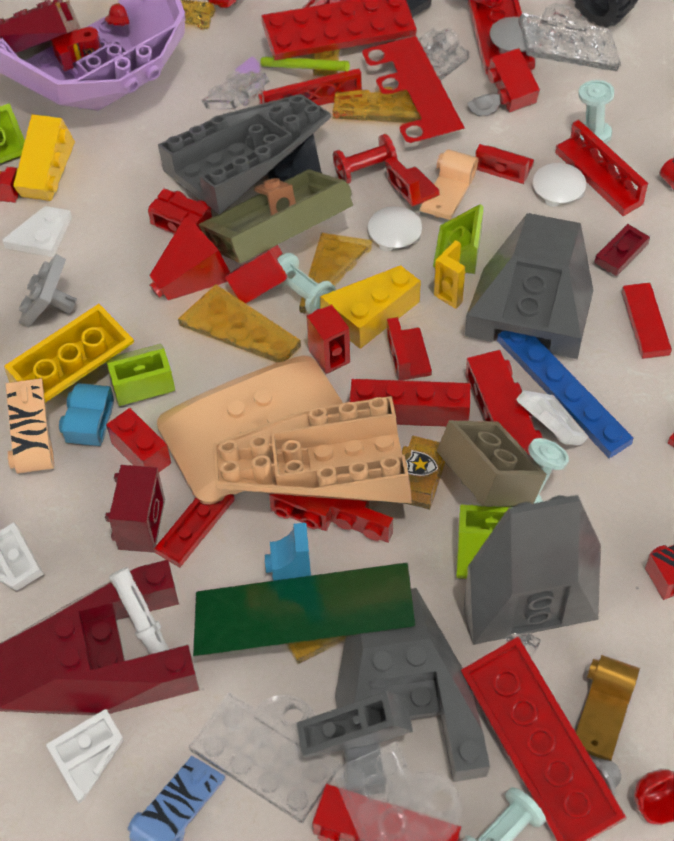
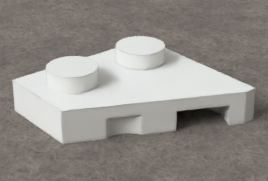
[3,206,72,257]
[516,391,589,445]
[0,522,44,591]
[46,709,124,804]

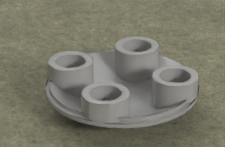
[490,17,540,54]

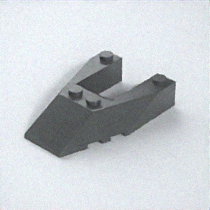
[335,588,490,796]

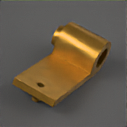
[576,655,640,761]

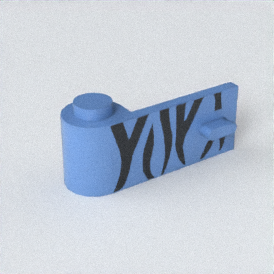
[128,756,225,841]

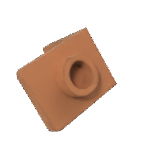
[254,178,296,216]

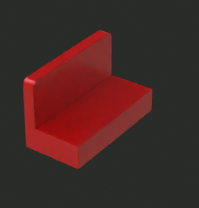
[475,144,534,185]
[385,156,440,207]
[225,245,288,305]
[387,317,432,380]

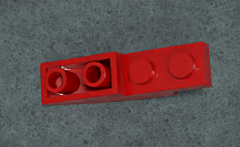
[269,493,393,543]

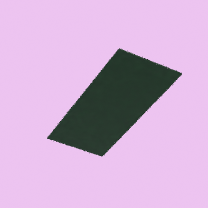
[193,562,415,656]

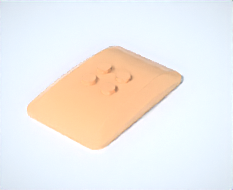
[157,355,343,505]

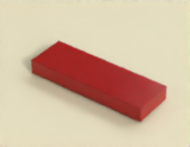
[622,282,672,359]
[154,494,235,568]

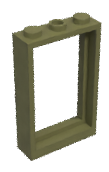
[199,169,353,264]

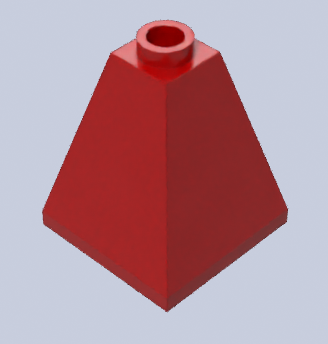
[149,216,231,300]

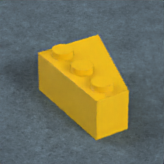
[14,114,75,201]
[320,265,421,349]

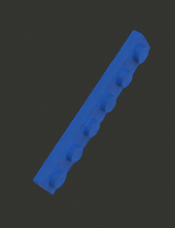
[497,331,634,459]

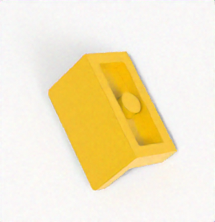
[434,240,465,309]

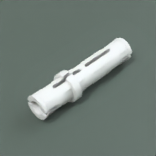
[109,567,169,655]

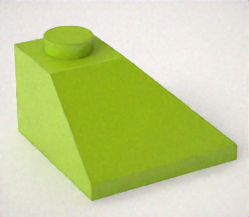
[0,103,25,163]

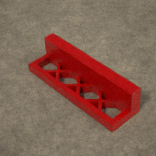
[258,68,362,106]
[555,120,648,216]

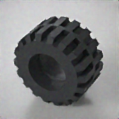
[573,0,638,28]

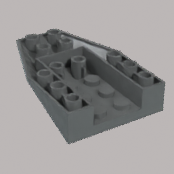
[158,94,331,215]
[465,213,593,359]
[463,495,601,645]

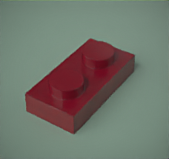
[594,224,650,276]

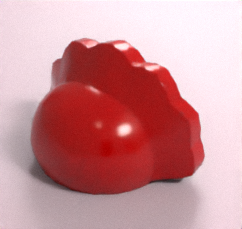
[104,3,130,26]

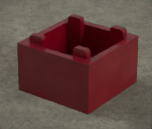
[105,465,165,553]

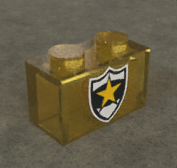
[402,435,445,510]

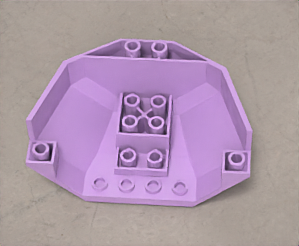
[0,0,185,111]

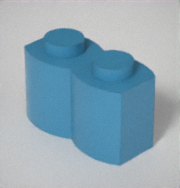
[59,383,114,446]

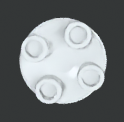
[533,163,586,207]
[368,206,422,252]

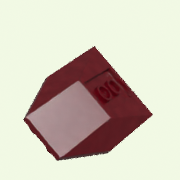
[0,0,81,53]

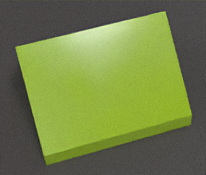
[433,204,484,274]

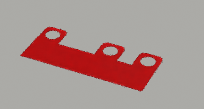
[362,36,465,143]

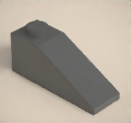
[296,691,413,757]

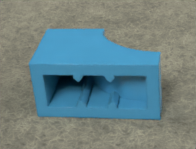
[265,523,311,581]

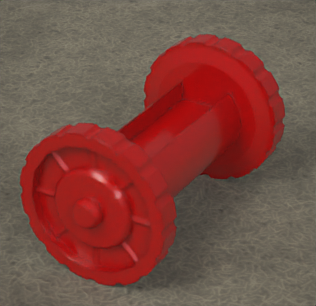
[332,134,398,184]

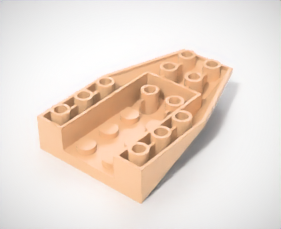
[213,396,412,504]

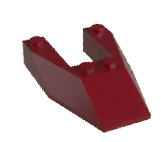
[0,560,199,716]

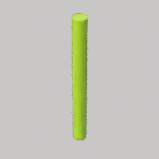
[261,57,350,71]

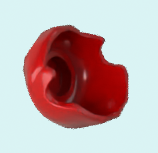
[634,769,674,825]

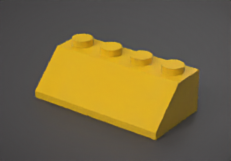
[4,304,134,403]

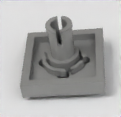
[19,254,77,328]

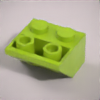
[107,343,176,406]
[456,504,512,579]

